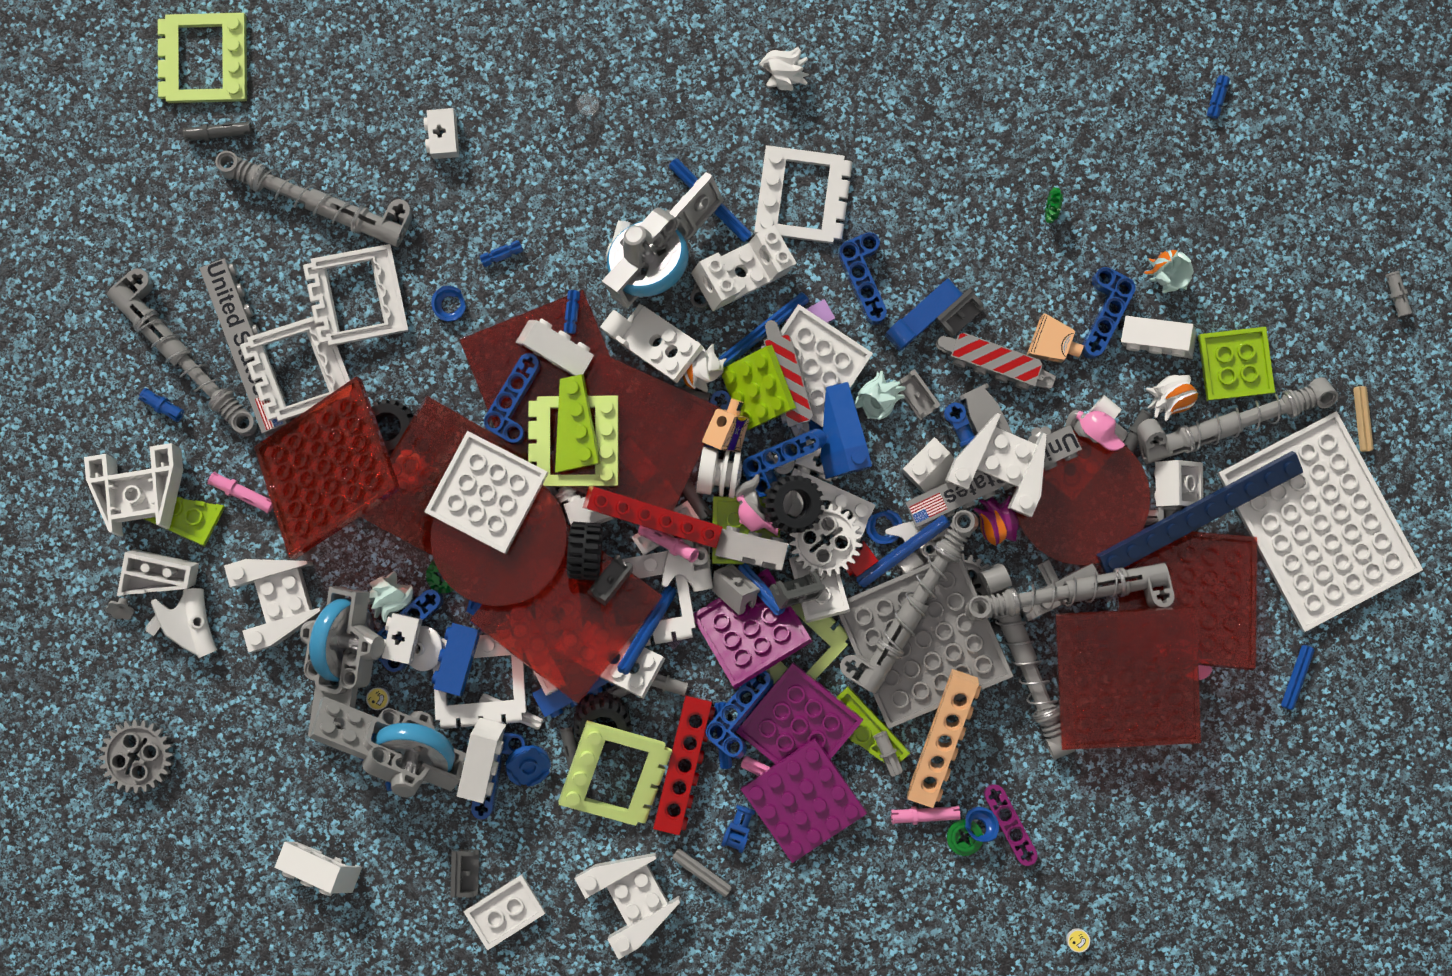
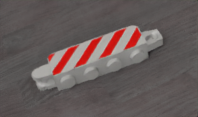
[761,320,813,437]
[935,333,1056,391]

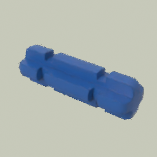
[1207,75,1230,119]
[480,240,523,267]
[564,290,580,334]

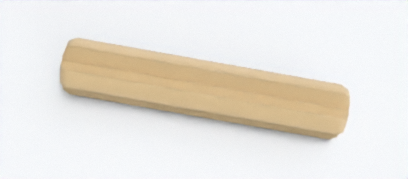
[1353,386,1374,452]

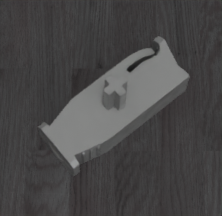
[958,383,1013,435]
[1020,560,1099,621]

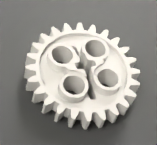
[790,504,863,576]

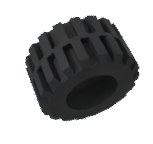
[358,399,419,457]
[762,475,825,533]
[567,521,603,581]
[573,692,631,756]

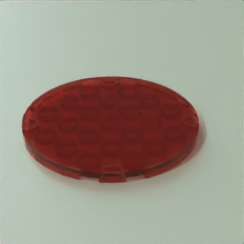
[1014,431,1150,565]
[431,485,568,606]

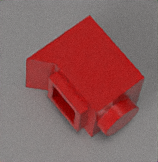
[844,540,878,577]

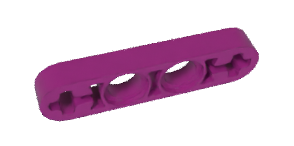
[984,784,1037,866]

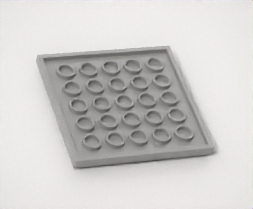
[839,557,1014,729]

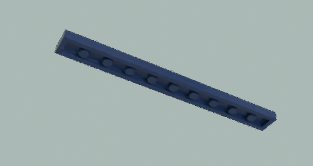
[1096,451,1303,574]

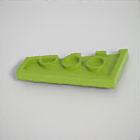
[555,374,600,473]
[144,497,225,547]
[837,686,910,763]

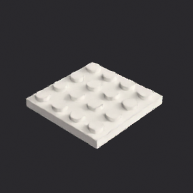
[780,304,873,427]
[424,431,549,554]

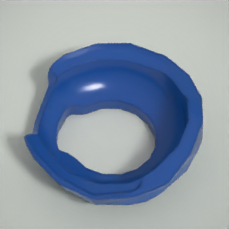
[431,286,466,322]
[866,510,903,544]
[965,807,999,842]

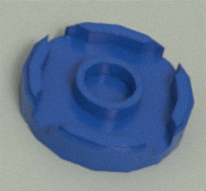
[506,745,551,786]

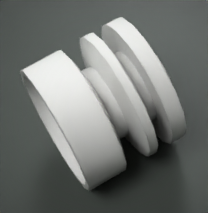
[696,447,742,498]

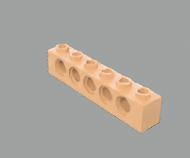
[907,669,981,808]

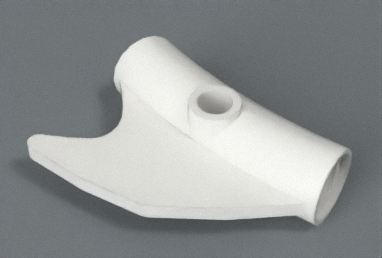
[885,521,964,574]
[662,538,713,592]
[151,588,217,658]

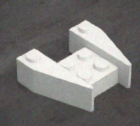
[945,413,1047,517]
[84,443,183,537]
[224,559,324,652]
[574,853,681,960]

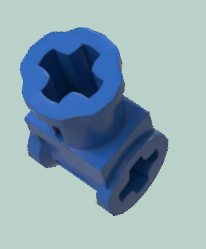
[944,402,975,447]
[721,804,756,853]

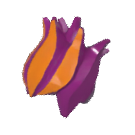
[973,496,1019,546]

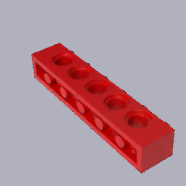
[582,486,723,548]
[653,695,715,836]

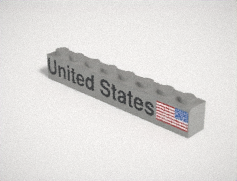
[199,258,292,435]
[904,425,1082,529]

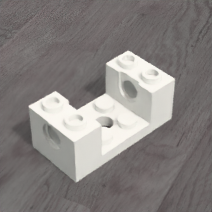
[691,225,796,311]

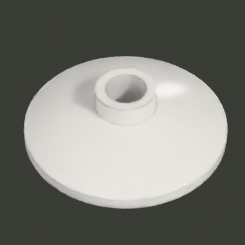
[409,626,443,671]

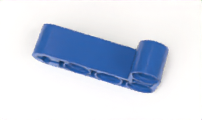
[838,232,887,325]
[1082,267,1136,359]
[884,278,963,352]
[484,353,541,445]
[742,429,827,497]
[377,590,444,672]
[706,671,774,759]
[471,731,527,819]

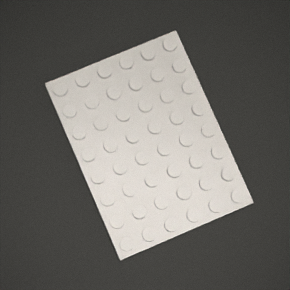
[1217,411,1423,632]

